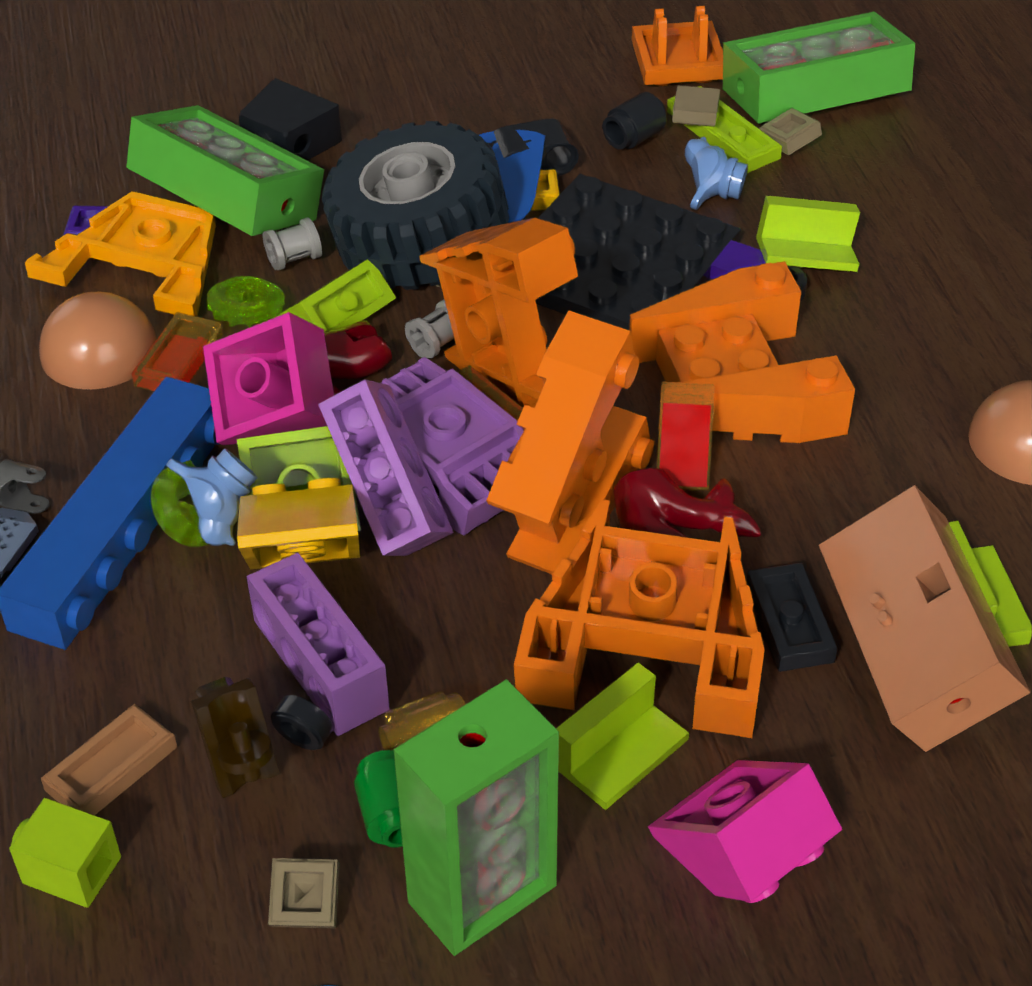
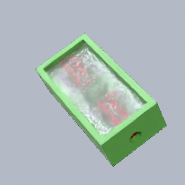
[723,11,916,124]
[126,105,324,236]
[394,679,559,956]

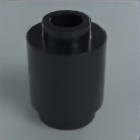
[602,92,666,149]

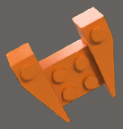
[419,218,578,409]
[629,261,855,443]
[486,310,654,574]
[514,499,765,738]

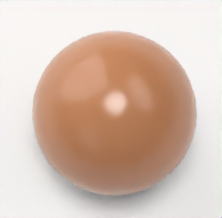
[39,291,158,389]
[968,380,1032,485]

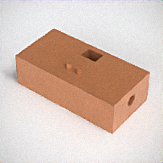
[819,485,1031,752]

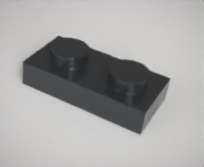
[746,563,837,672]

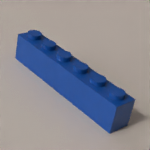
[0,377,219,650]

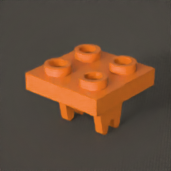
[631,6,723,86]

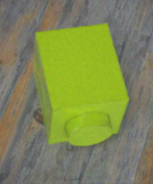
[9,798,121,908]

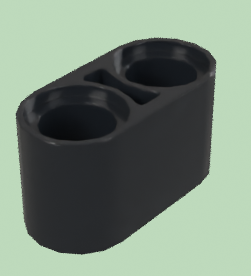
[488,119,579,176]

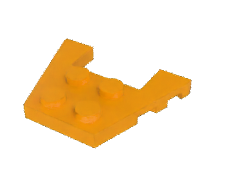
[25,191,216,320]

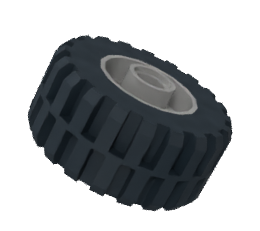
[322,121,509,290]

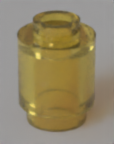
[378,691,466,750]

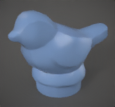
[685,137,748,210]
[166,448,258,546]

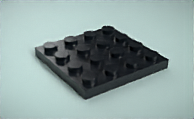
[536,174,741,330]

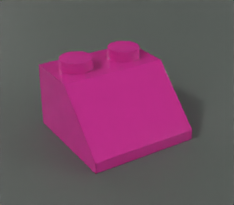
[203,312,334,445]
[648,760,843,903]

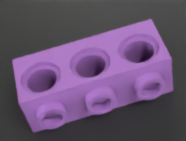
[318,379,454,556]
[247,552,390,736]

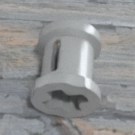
[263,217,322,270]
[405,299,455,359]

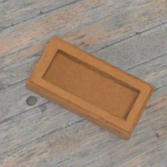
[41,704,177,816]

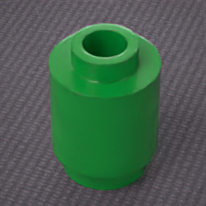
[354,750,403,848]

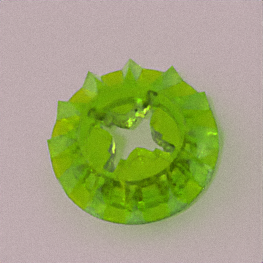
[207,276,285,328]
[151,460,207,547]

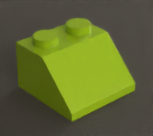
[237,426,361,531]

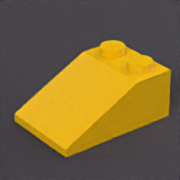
[237,478,360,570]

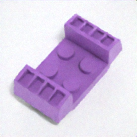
[381,357,524,536]

